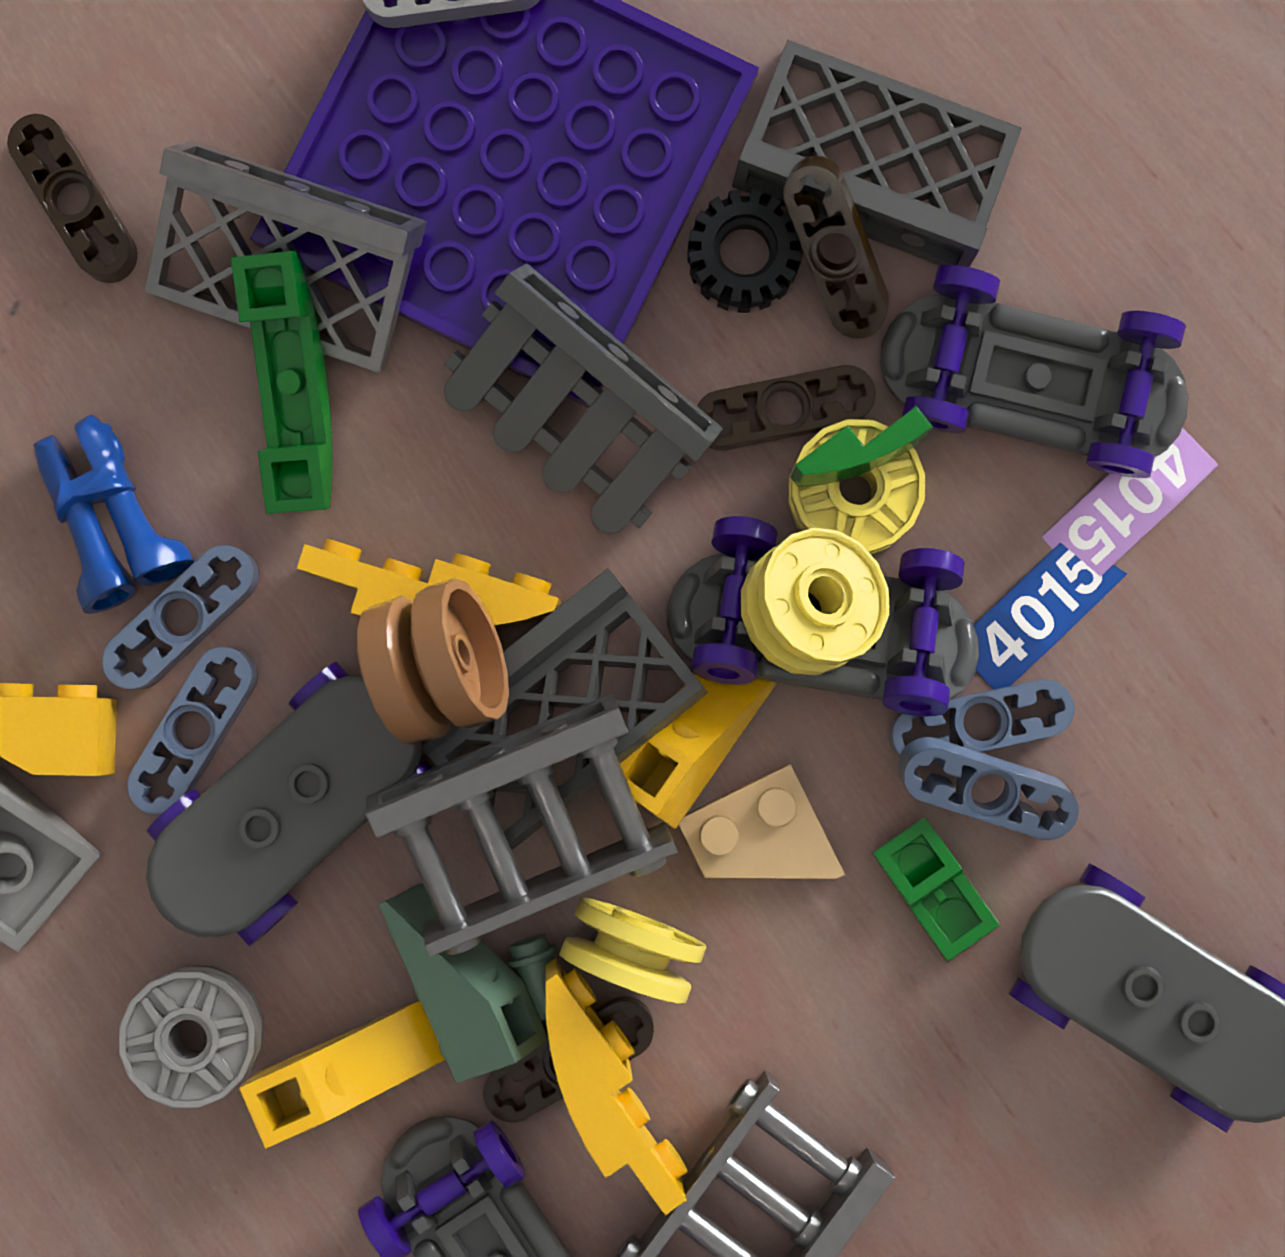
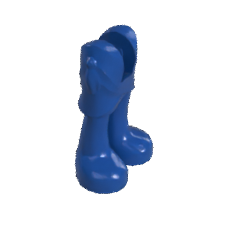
[33,415,194,614]

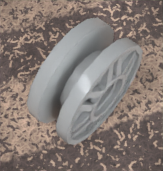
[119,966,264,1108]

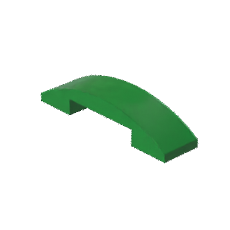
[231,251,332,514]

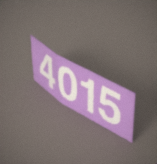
[1042,428,1219,577]

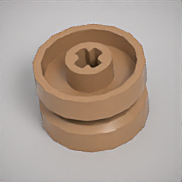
[357,578,509,745]

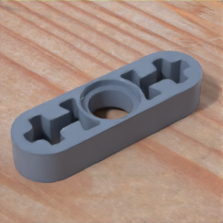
[102,545,259,690]
[127,647,258,814]
[888,680,1075,763]
[898,737,1079,840]

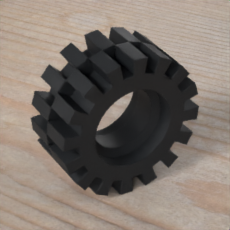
[687,189,803,313]

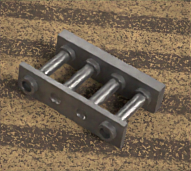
[366,694,678,957]
[615,1071,895,1257]

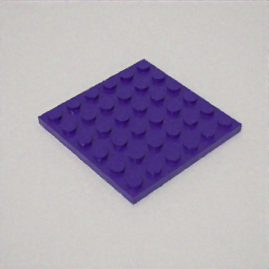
[250,0,759,408]

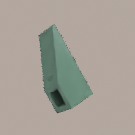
[379,883,549,1084]

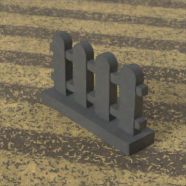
[444,263,723,534]

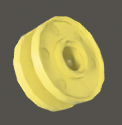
[788,419,925,555]
[741,528,889,676]
[559,897,706,1003]

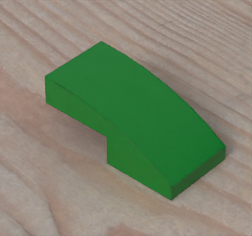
[790,406,933,487]
[873,817,1000,963]

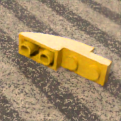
[297,538,561,629]
[545,958,688,1215]

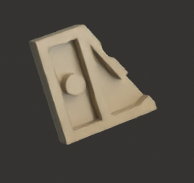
[679,763,845,879]

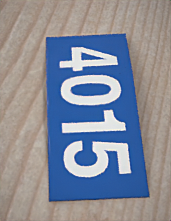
[974,542,1128,689]

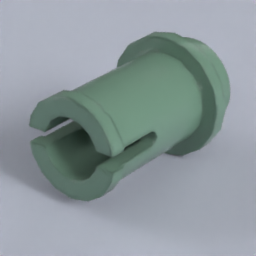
[507,934,557,1020]

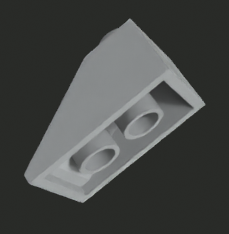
[0,765,100,952]

